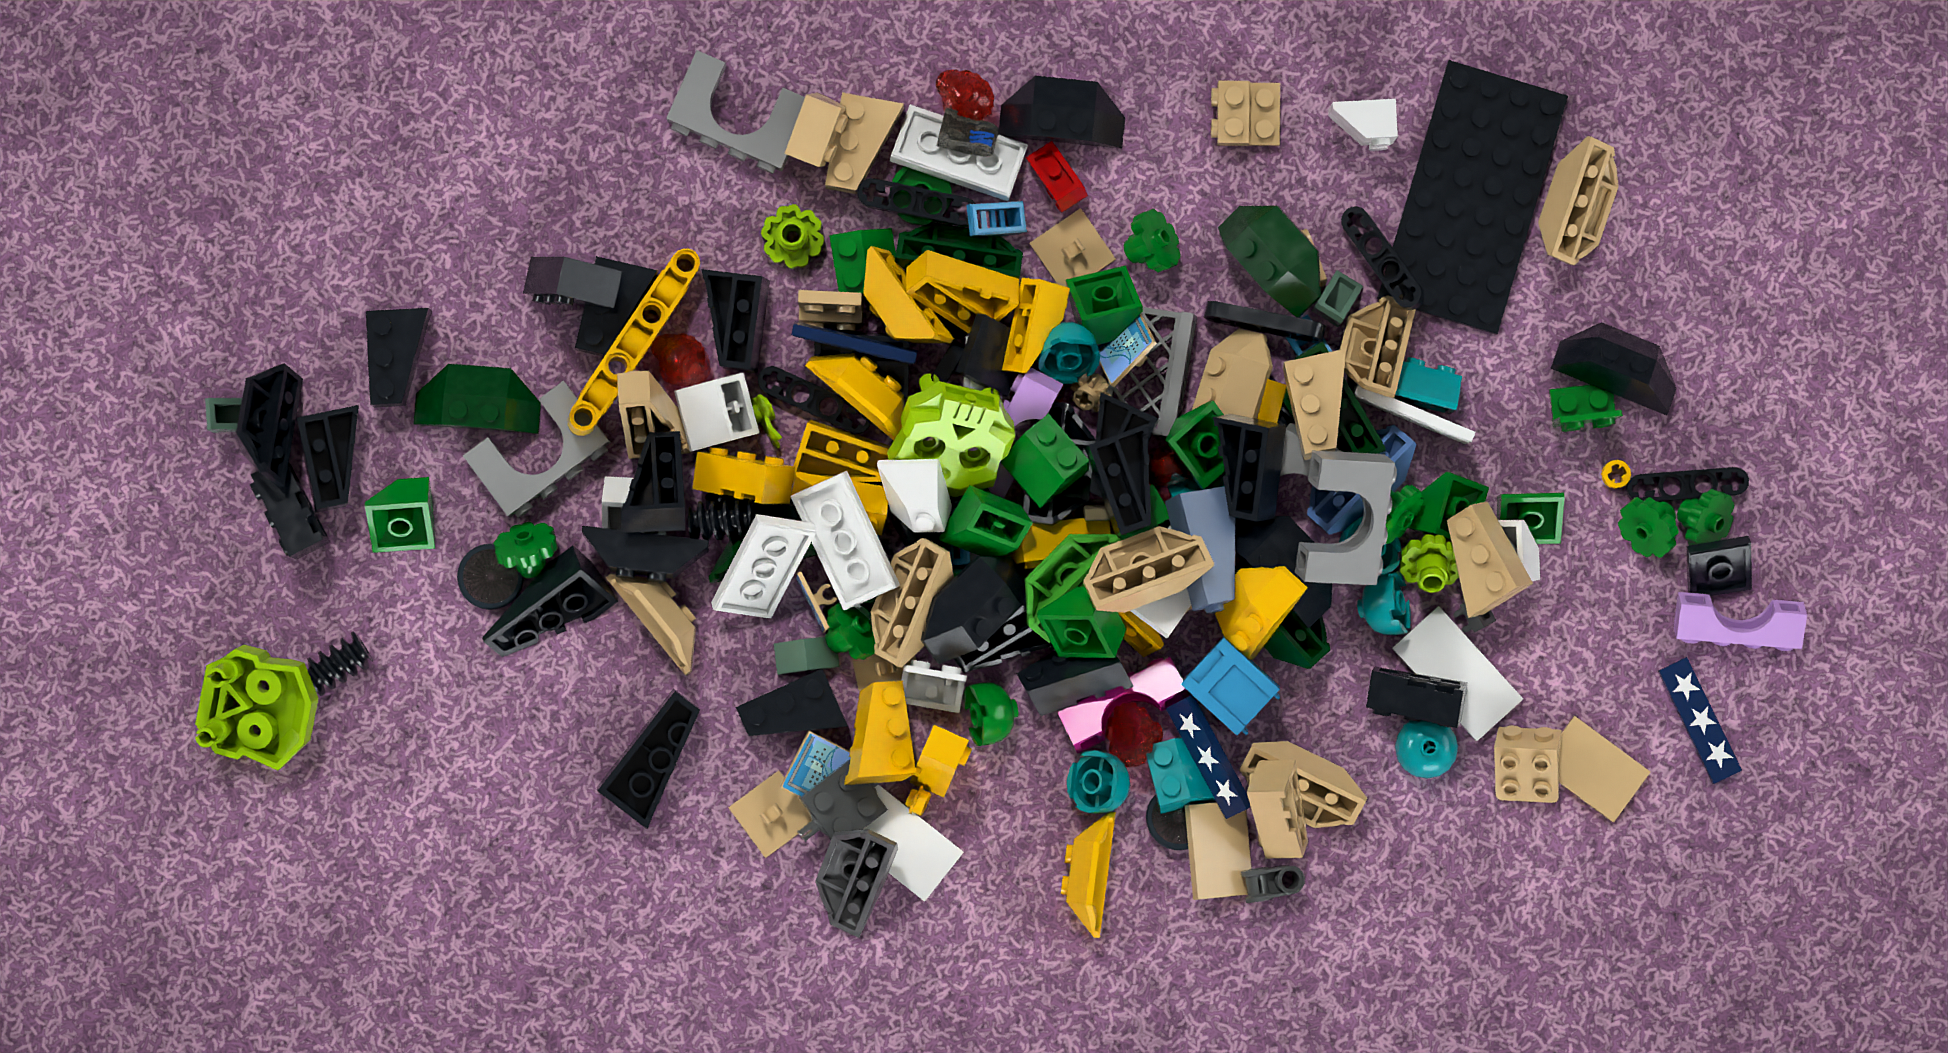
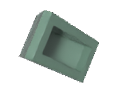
[1311,270,1363,327]
[205,398,242,433]
[774,637,840,675]

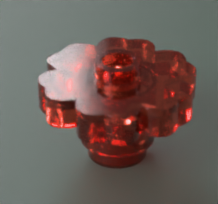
[1106,703,1163,767]

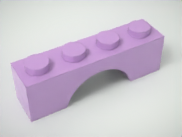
[988,367,1063,498]
[1674,592,1807,651]

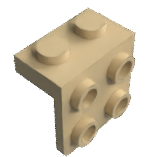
[1494,725,1562,803]

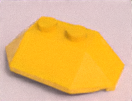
[863,246,954,343]
[805,353,904,441]
[1215,566,1308,660]
[1060,812,1116,938]

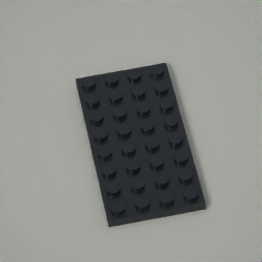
[1377,60,1568,335]

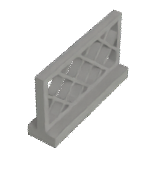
[1107,307,1197,438]

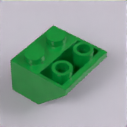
[939,485,1033,556]

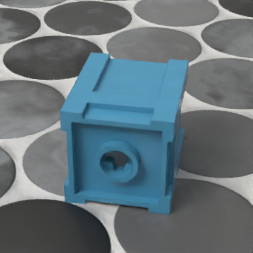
[1181,636,1280,735]

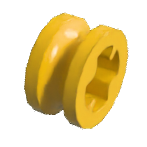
[1601,460,1631,488]

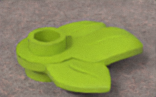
[751,394,782,448]

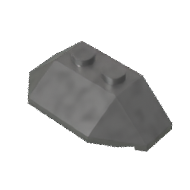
[815,829,898,938]

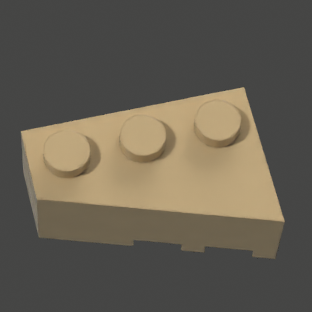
[825,92,904,194]
[1283,349,1346,460]
[617,370,691,459]
[1447,501,1533,618]
[1247,760,1308,859]

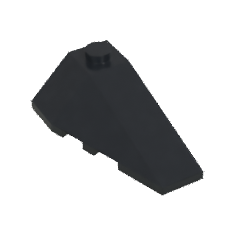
[482,545,618,657]

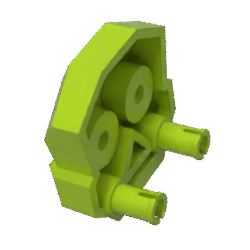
[887,373,1015,497]
[195,645,319,771]

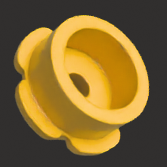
[905,786,932,816]

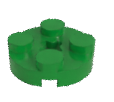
[890,167,952,226]

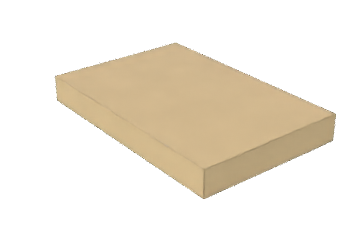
[1558,716,1650,822]
[1184,802,1251,900]

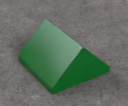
[1165,400,1225,490]
[1497,493,1565,544]

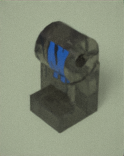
[936,107,999,157]

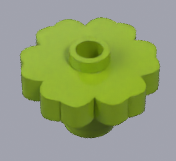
[761,204,825,269]
[1400,534,1459,593]

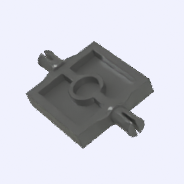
[797,760,888,842]

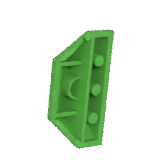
[1025,534,1122,643]

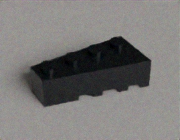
[596,688,700,829]

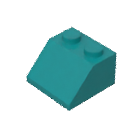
[1394,357,1462,414]
[1144,738,1215,814]

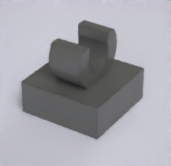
[1453,602,1496,633]

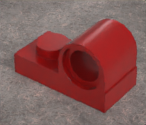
[1026,141,1088,213]

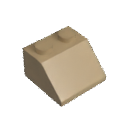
[784,92,848,167]

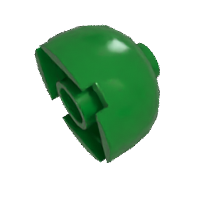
[963,683,1019,746]

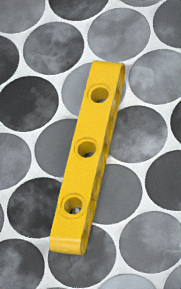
[567,249,700,436]

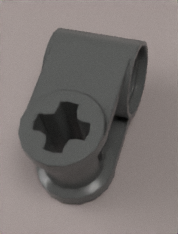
[1241,865,1305,903]

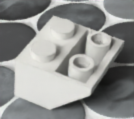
[674,373,759,452]

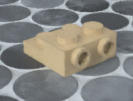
[1211,81,1280,146]
[798,290,864,333]

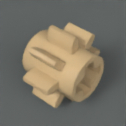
[1070,373,1111,412]

